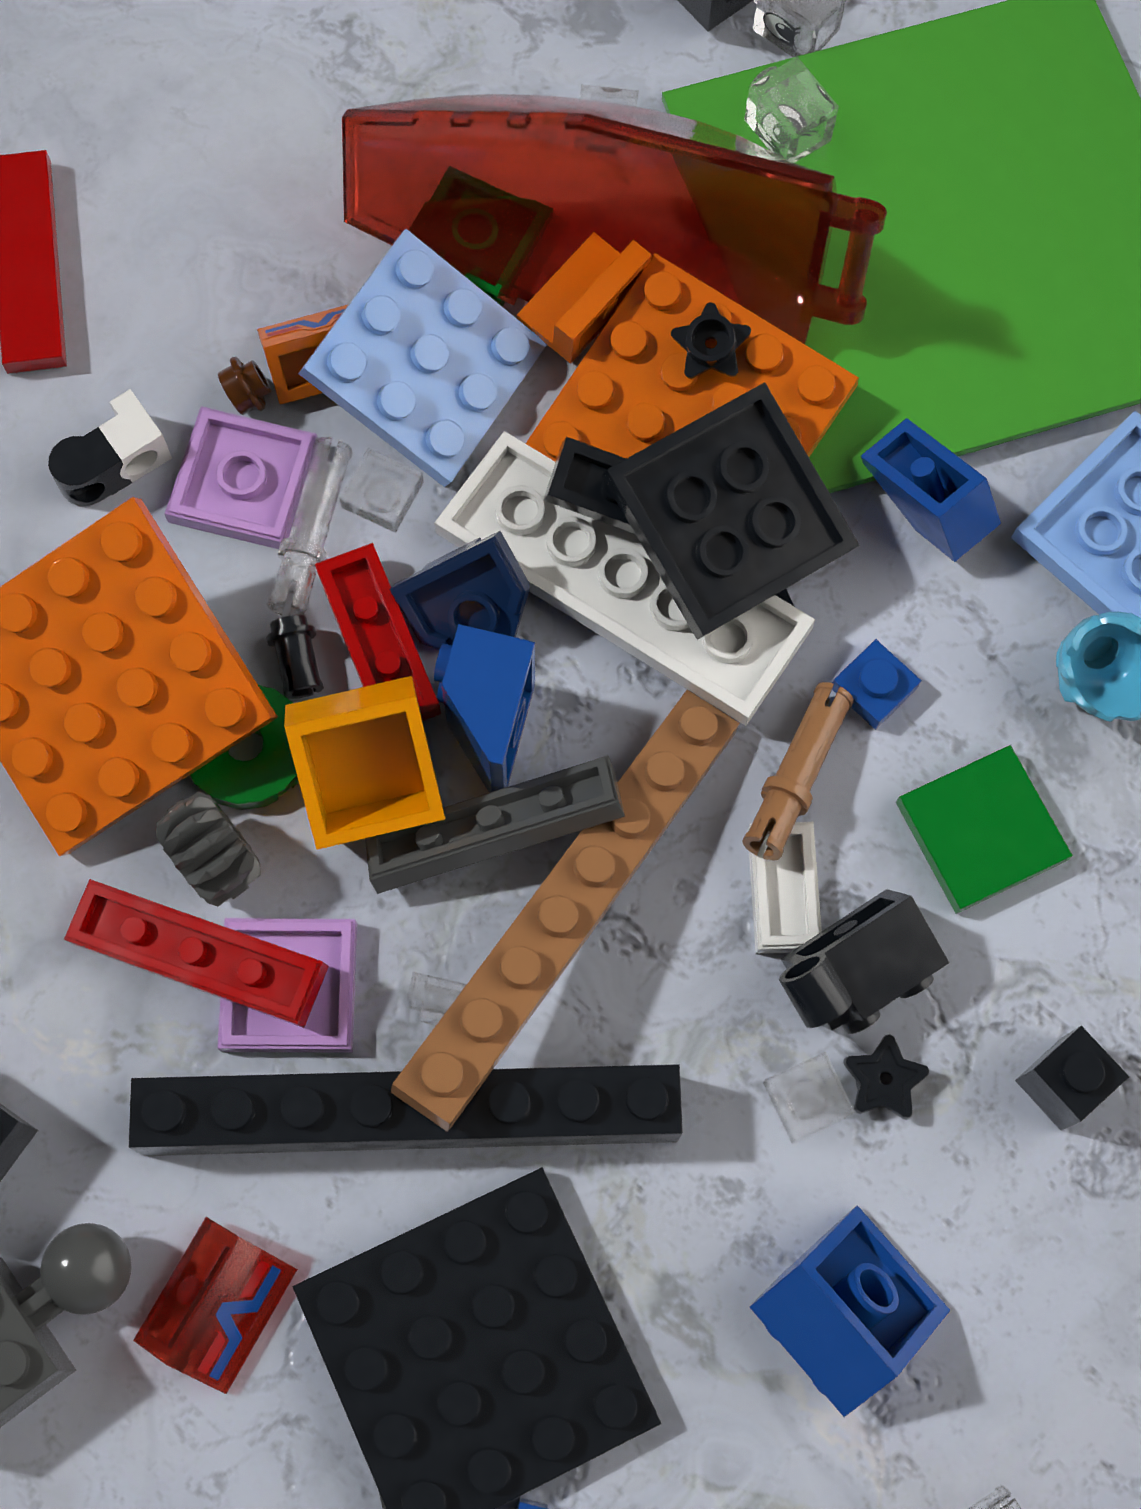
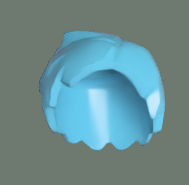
[1056,612,1141,722]

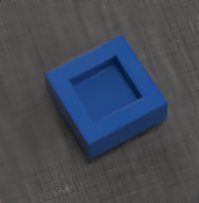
[832,639,922,730]

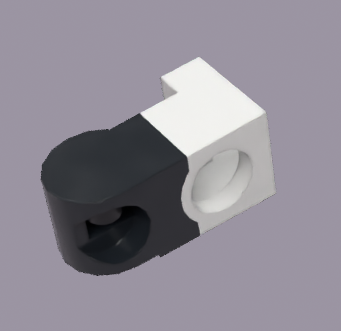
[48,389,172,506]

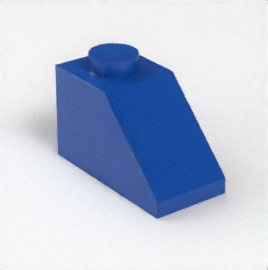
[861,418,1001,562]

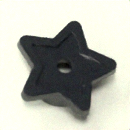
[671,302,751,379]
[843,1034,929,1120]

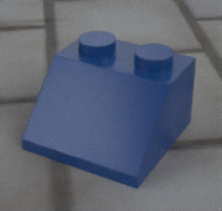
[434,624,535,793]
[750,1205,950,1417]

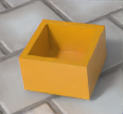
[284,676,445,850]

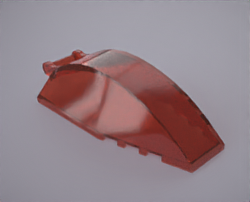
[342,94,887,345]

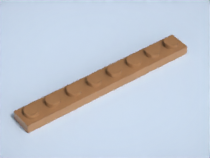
[391,689,740,1132]

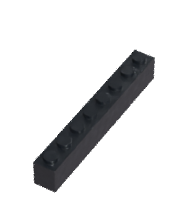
[129,1064,683,1156]

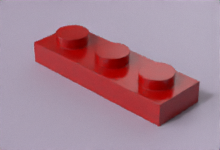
[315,543,441,721]

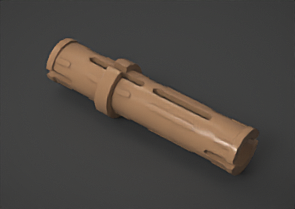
[742,682,853,861]

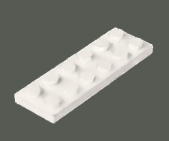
[434,431,815,726]

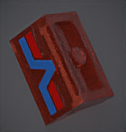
[133,1217,298,1394]

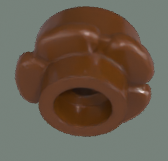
[218,357,271,415]

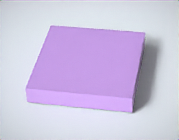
[165,406,319,551]
[218,918,357,1053]

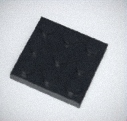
[601,382,860,640]

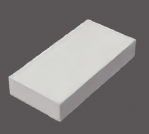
[747,822,822,954]

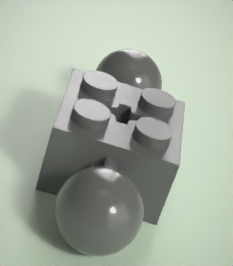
[0,1223,131,1428]

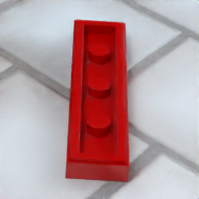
[0,150,67,374]
[64,879,329,1028]

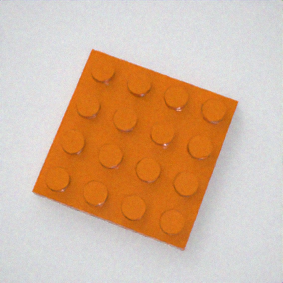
[525,253,859,462]
[0,497,278,856]

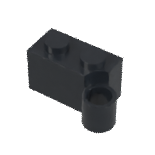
[779,889,949,1034]

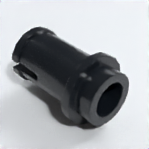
[266,615,324,699]

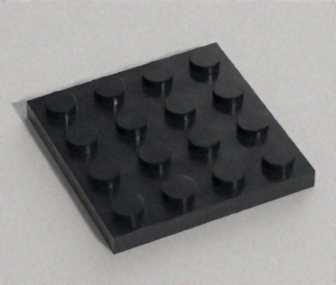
[292,1167,662,1509]

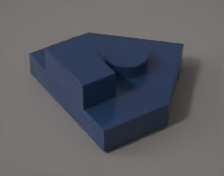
[390,531,531,650]

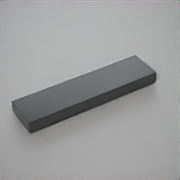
[365,755,625,894]

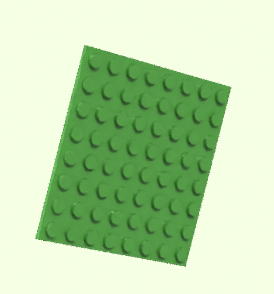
[662,0,1141,493]

